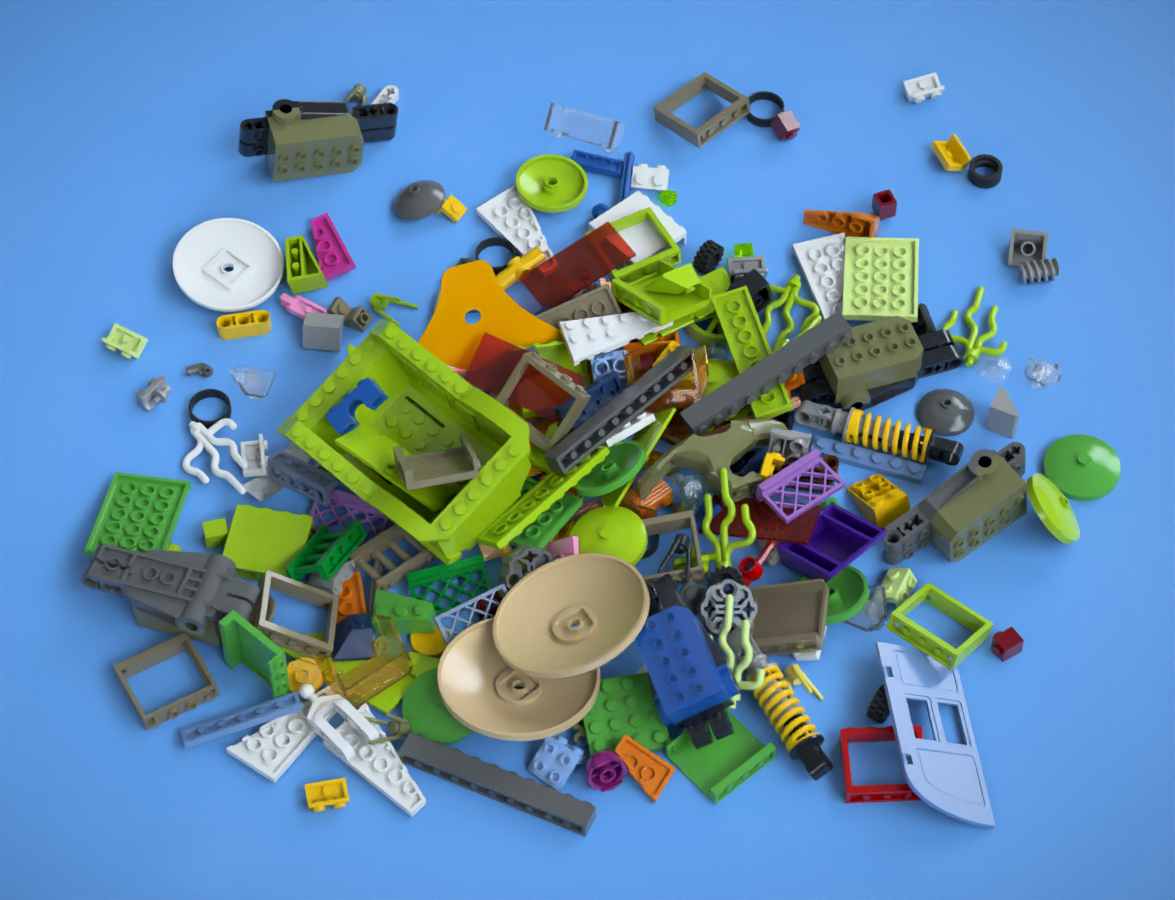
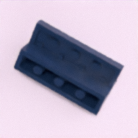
[555,371,625,437]

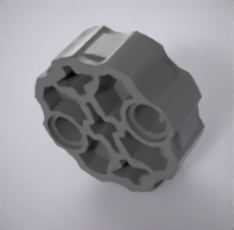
[498,544,554,592]
[696,580,757,637]

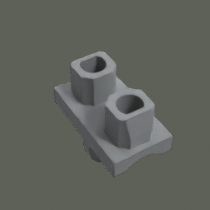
[135,375,171,412]

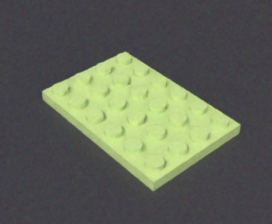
[842,237,919,322]

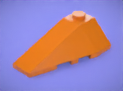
[803,210,880,237]

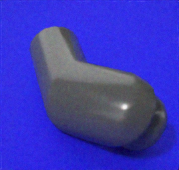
[185,362,213,377]

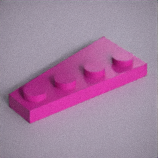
[311,213,356,281]

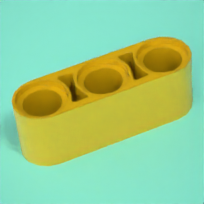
[216,310,271,340]

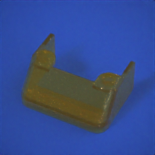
[313,615,413,707]

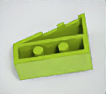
[285,235,329,295]

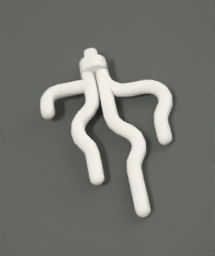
[182,418,248,494]

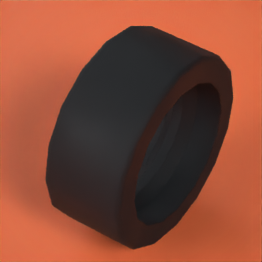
[968,154,1003,189]

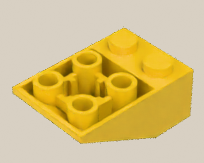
[846,473,911,528]

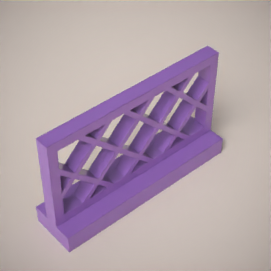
[755,448,846,524]
[309,489,390,546]

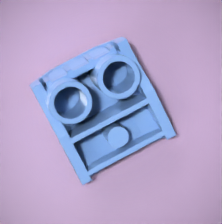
[590,350,632,389]

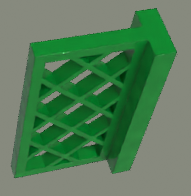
[406,555,492,616]

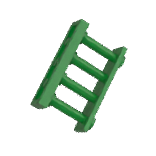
[285,519,367,581]

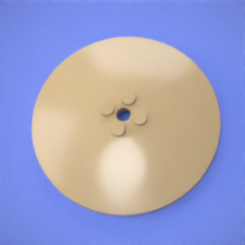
[493,553,650,679]
[437,617,601,741]

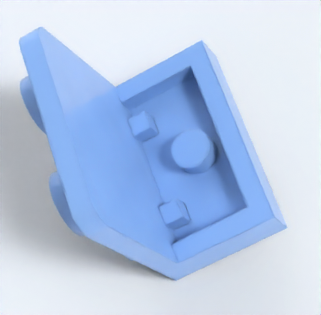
[528,734,588,790]

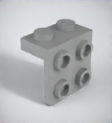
[727,256,769,283]

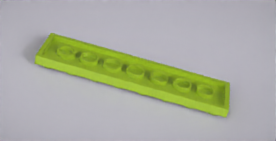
[711,286,793,419]
[476,445,610,549]

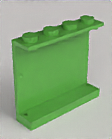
[666,707,776,805]

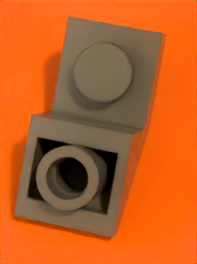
[327,296,373,332]

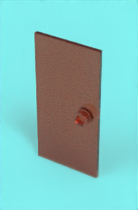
[519,222,636,308]
[464,332,586,423]
[699,495,822,544]

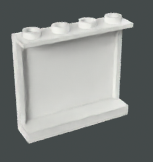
[589,191,687,267]

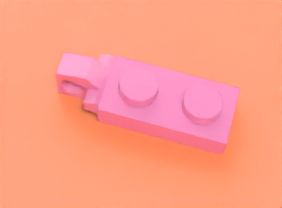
[280,293,329,320]

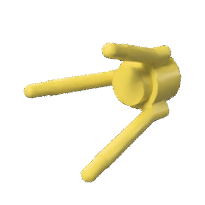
[784,664,823,700]

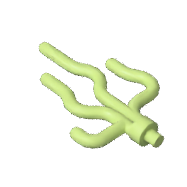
[709,594,765,709]

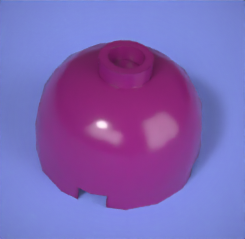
[585,750,627,792]

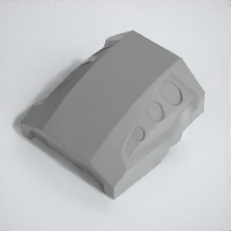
[767,429,812,465]
[307,560,356,596]

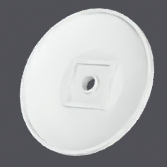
[173,218,284,312]

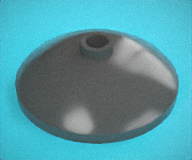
[393,180,445,221]
[917,389,974,437]

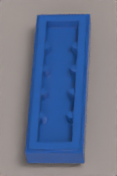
[571,149,624,179]

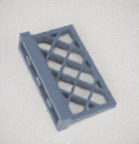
[433,583,508,646]

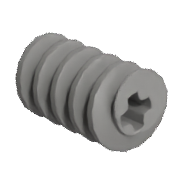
[1018,257,1059,285]

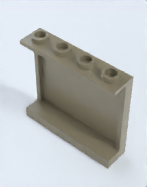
[393,434,481,490]
[749,579,830,656]

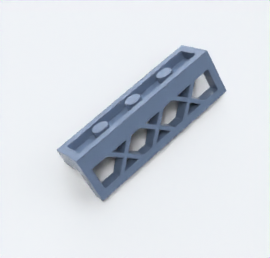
[267,449,338,506]

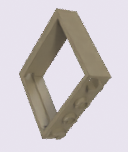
[654,72,750,148]
[496,351,591,453]
[642,510,705,590]
[252,570,339,662]
[113,632,219,730]

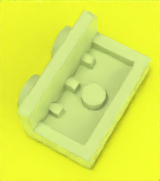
[101,323,148,359]
[875,567,917,608]

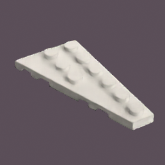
[476,185,559,279]
[792,232,845,320]
[559,312,673,366]
[226,683,350,783]
[323,702,426,817]

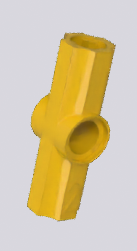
[495,246,546,290]

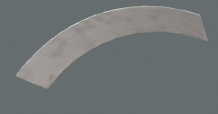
[243,441,311,502]

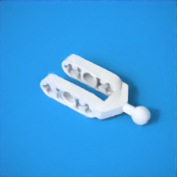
[299,683,379,762]

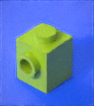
[202,518,231,549]

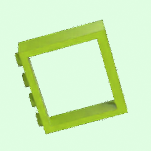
[585,207,681,284]
[886,582,994,670]

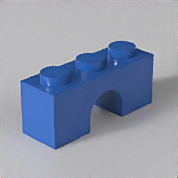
[325,377,389,435]

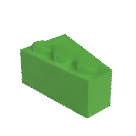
[371,589,437,635]

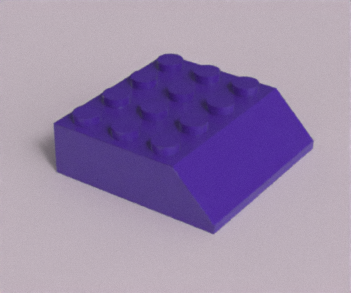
[776,503,887,583]

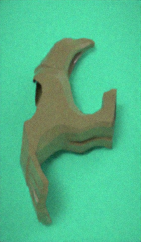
[636,419,788,506]

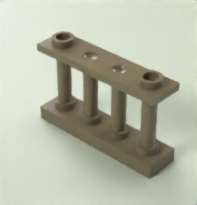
[347,524,437,594]

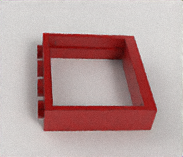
[839,725,923,804]

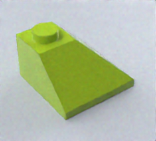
[645,263,701,295]

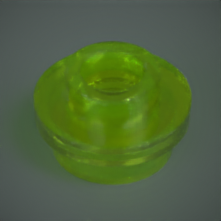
[660,190,678,207]

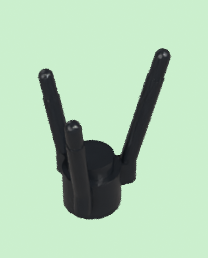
[657,534,693,582]

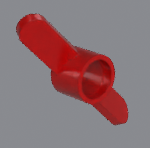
[738,540,775,587]

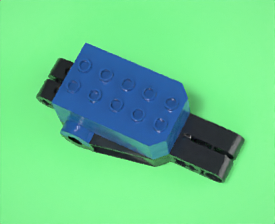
[635,573,741,750]

